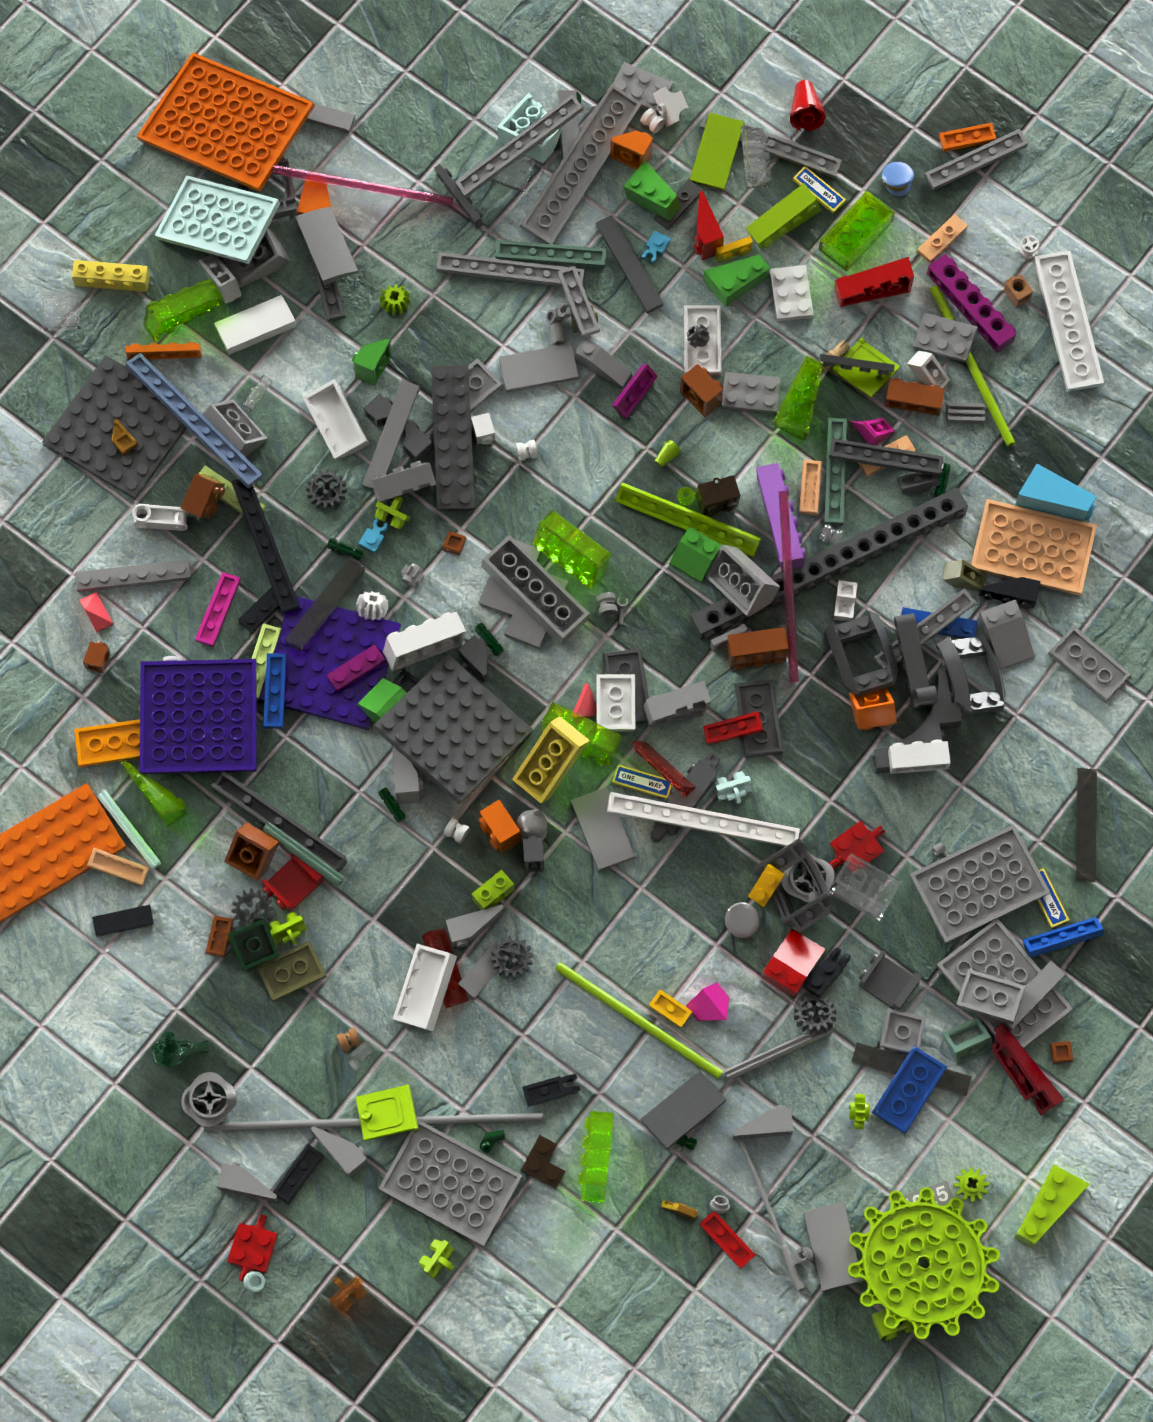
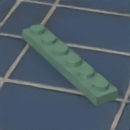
[495,240,606,268]
[824,418,847,526]

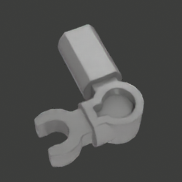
[546,303,571,345]

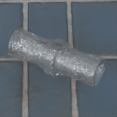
[242,375,273,412]

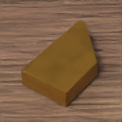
[112,418,138,456]
[660,1200,698,1221]

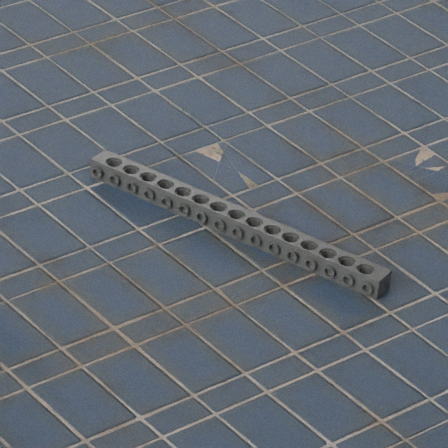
[690,487,968,640]

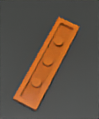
[126,342,202,360]

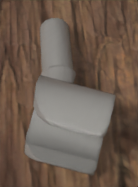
[617,598,628,626]
[931,843,949,857]

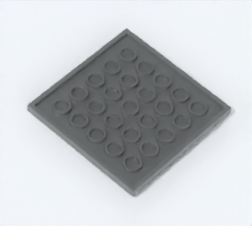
[42,355,198,500]
[373,654,533,804]

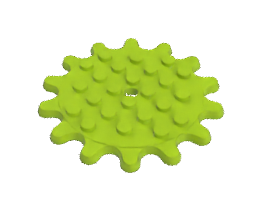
[848,1187,1000,1340]

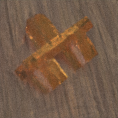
[329,1276,367,1312]

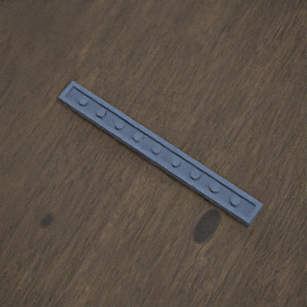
[126,353,263,488]

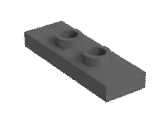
[654,179,703,230]

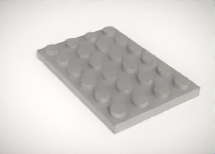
[909,825,1050,944]
[936,918,1073,1048]
[378,1119,523,1247]

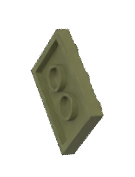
[256,941,327,1002]

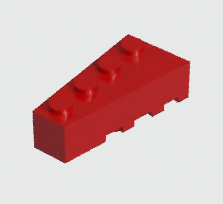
[834,257,914,307]

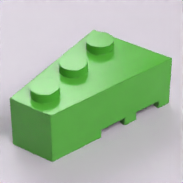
[623,160,681,221]
[703,255,770,307]

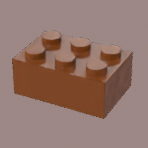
[726,627,788,670]

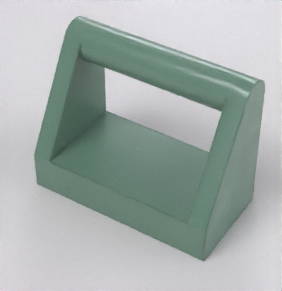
[942,1017,992,1065]

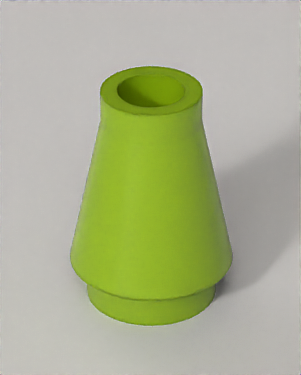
[654,440,681,468]

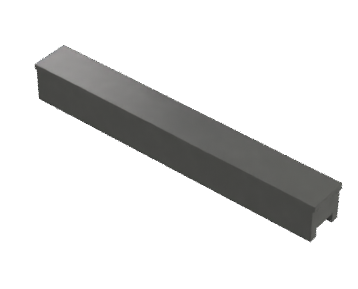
[211,771,347,873]

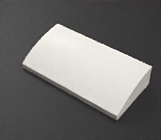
[214,295,296,355]
[303,379,371,460]
[393,944,457,1031]

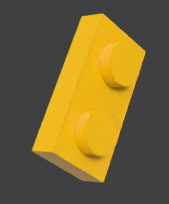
[715,236,753,262]
[748,864,785,907]
[649,990,692,1028]

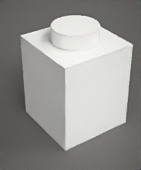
[471,413,495,445]

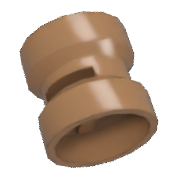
[336,1027,362,1053]

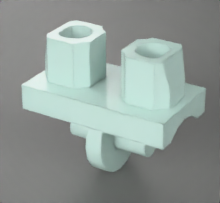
[716,771,752,804]

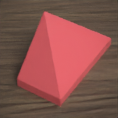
[79,592,113,633]
[571,683,597,724]

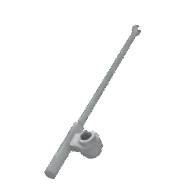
[739,1140,813,1291]

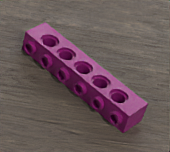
[927,254,1016,353]

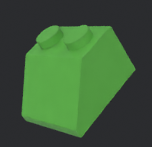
[352,339,392,386]
[669,527,722,583]
[357,678,407,723]

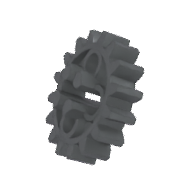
[306,469,347,510]
[231,888,274,927]
[491,936,533,979]
[794,994,836,1035]

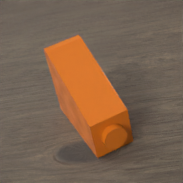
[297,173,332,216]

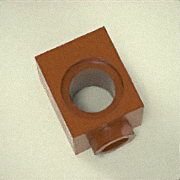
[83,641,111,673]

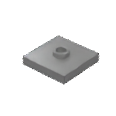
[879,1009,926,1054]

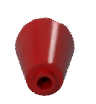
[790,80,826,131]

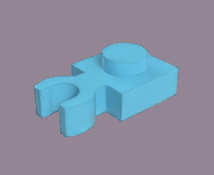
[642,230,671,265]
[358,519,388,554]

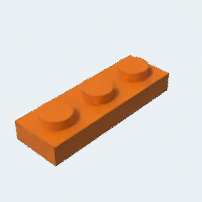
[939,123,997,152]

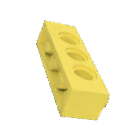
[72,260,150,292]

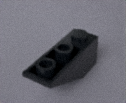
[978,577,1041,609]

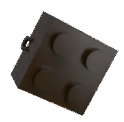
[695,475,741,517]

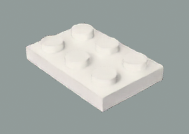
[769,265,814,322]
[596,674,635,732]

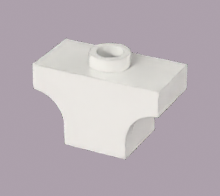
[653,87,688,127]

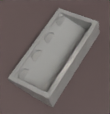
[296,207,358,286]
[804,1202,863,1292]

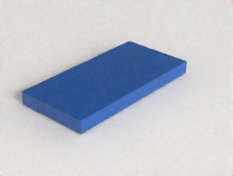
[871,1046,947,1134]

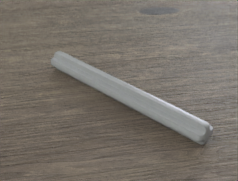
[724,1027,833,1080]

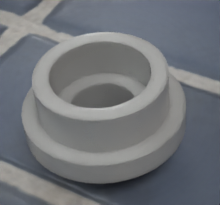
[710,1195,730,1214]

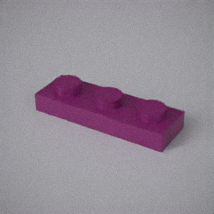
[612,364,658,418]
[327,645,386,692]

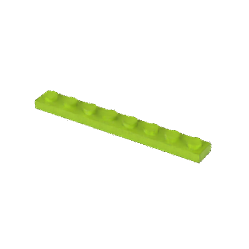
[615,482,761,557]

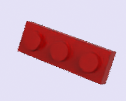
[703,711,764,746]
[699,1211,755,1270]

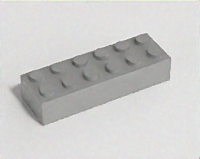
[481,535,590,645]

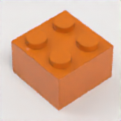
[479,800,521,854]

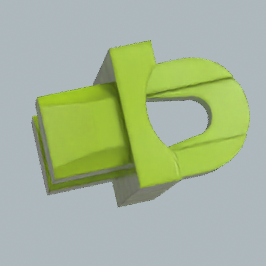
[375,496,411,529]
[419,1239,455,1279]

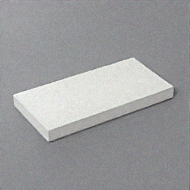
[684,305,721,376]

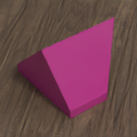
[849,418,895,445]
[686,983,729,1021]

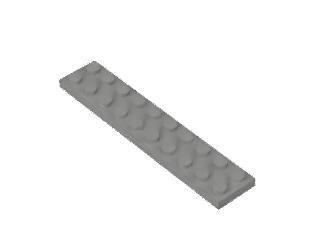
[519,84,642,244]

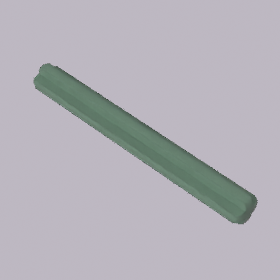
[263,823,344,886]

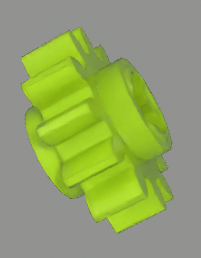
[849,1093,870,1129]
[953,1166,990,1203]

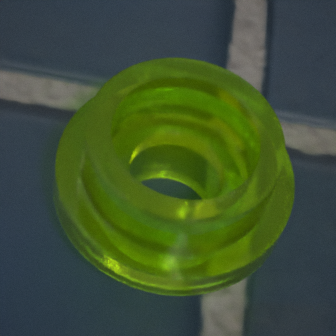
[677,487,695,505]

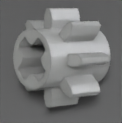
[401,563,425,587]

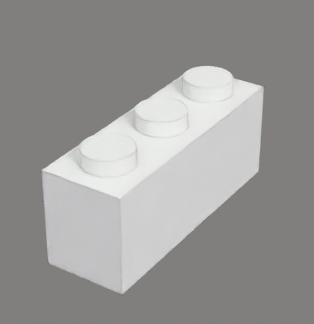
[888,740,951,774]

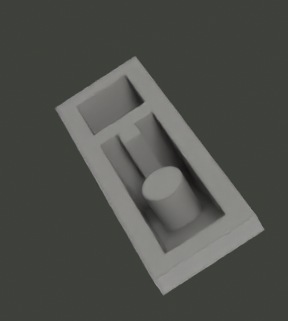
[198,254,242,304]
[575,338,632,388]
[446,905,504,948]
[732,1105,793,1140]
[310,1126,368,1178]
[217,1161,278,1203]

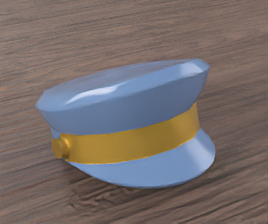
[882,162,914,197]

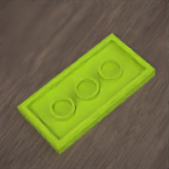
[690,112,744,191]

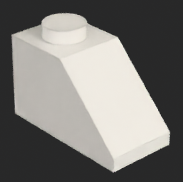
[907,351,950,388]

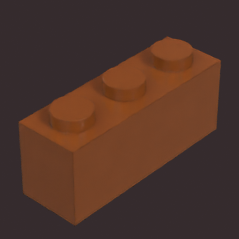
[885,378,945,416]

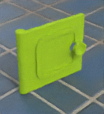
[831,337,900,398]
[356,1084,419,1141]

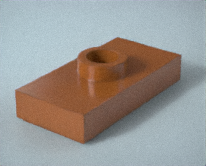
[205,915,234,958]

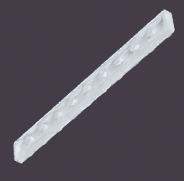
[607,792,800,847]

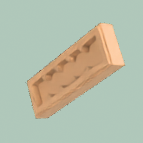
[917,214,968,263]
[799,460,822,516]
[87,848,149,886]

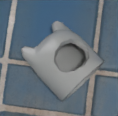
[516,808,547,842]

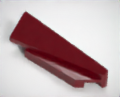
[992,1024,1064,1116]

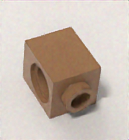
[1004,275,1034,308]

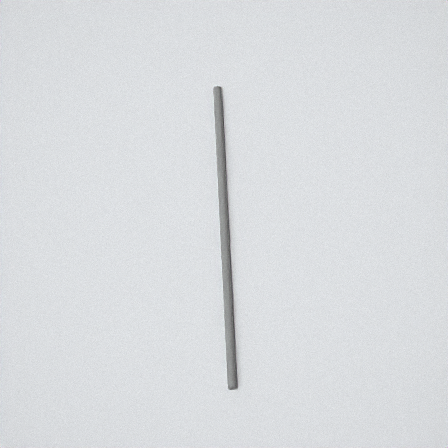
[204,1113,543,1131]

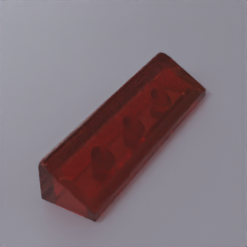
[632,741,695,797]
[422,928,469,1008]

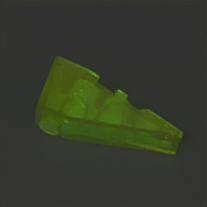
[121,760,186,827]

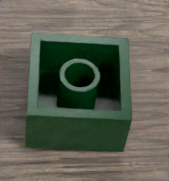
[226,919,280,971]

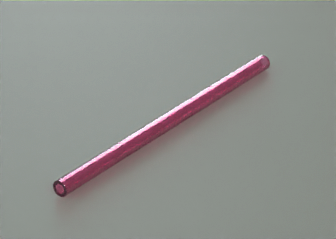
[272,165,454,206]
[779,491,799,682]

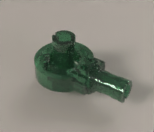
[152,1032,209,1067]

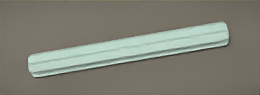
[98,791,161,869]

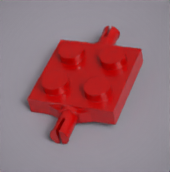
[829,820,885,875]
[227,1214,278,1282]

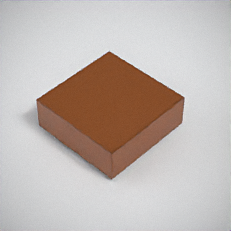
[442,531,467,556]
[1050,1041,1073,1064]

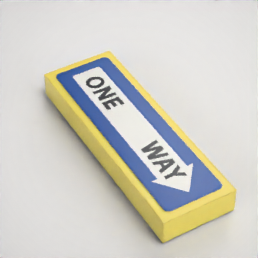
[793,166,846,214]
[612,764,673,800]
[1037,868,1069,929]

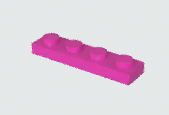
[195,572,241,648]

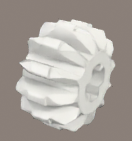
[356,591,389,621]

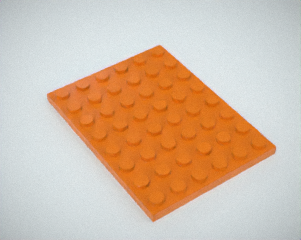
[137,52,315,192]

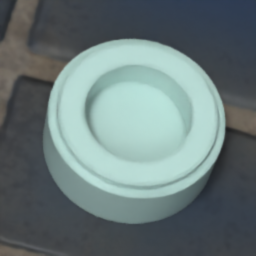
[244,1271,265,1292]

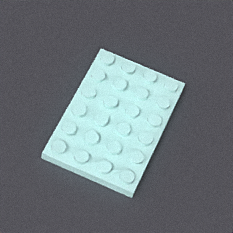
[155,176,280,264]

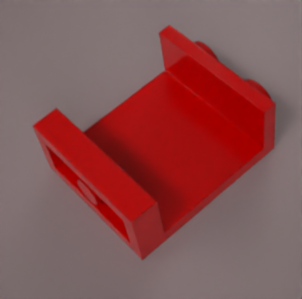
[262,853,324,913]

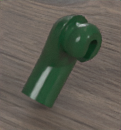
[480,1130,505,1153]

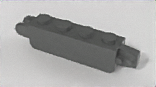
[651,752,720,843]

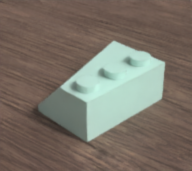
[497,93,563,163]

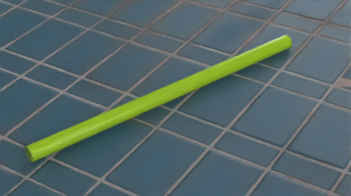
[930,285,1015,447]
[555,962,724,1079]

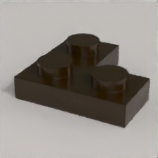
[521,1135,565,1190]

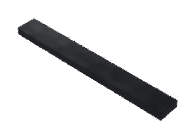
[231,479,300,615]

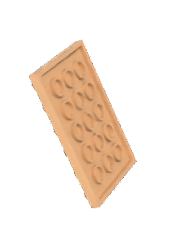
[971,499,1097,596]

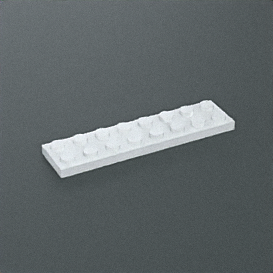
[1034,251,1104,392]

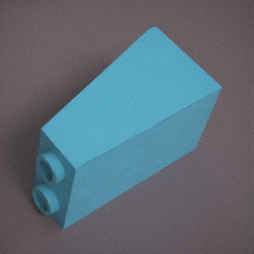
[1015,464,1097,522]

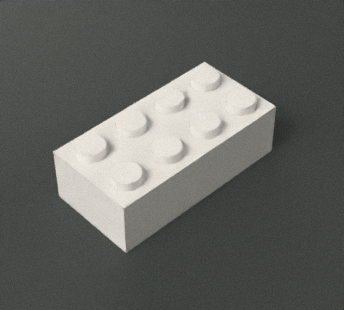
[383,611,466,672]

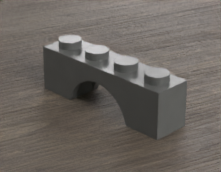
[364,393,433,462]

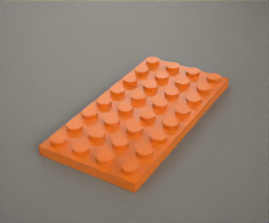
[0,783,127,923]

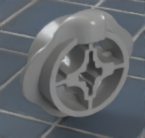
[782,854,835,903]
[181,1072,237,1127]

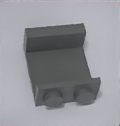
[859,950,922,1011]

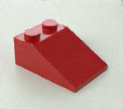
[694,191,724,261]
[761,929,826,998]

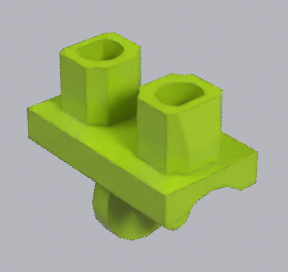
[269,912,307,945]

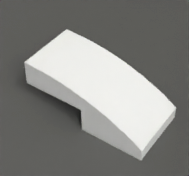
[833,580,857,622]

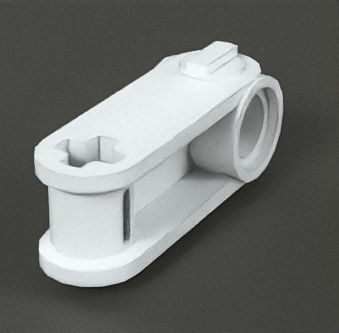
[132,504,189,531]

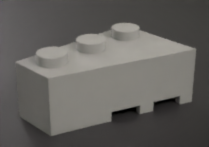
[371,461,436,501]
[643,681,711,727]

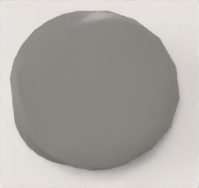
[725,902,759,938]

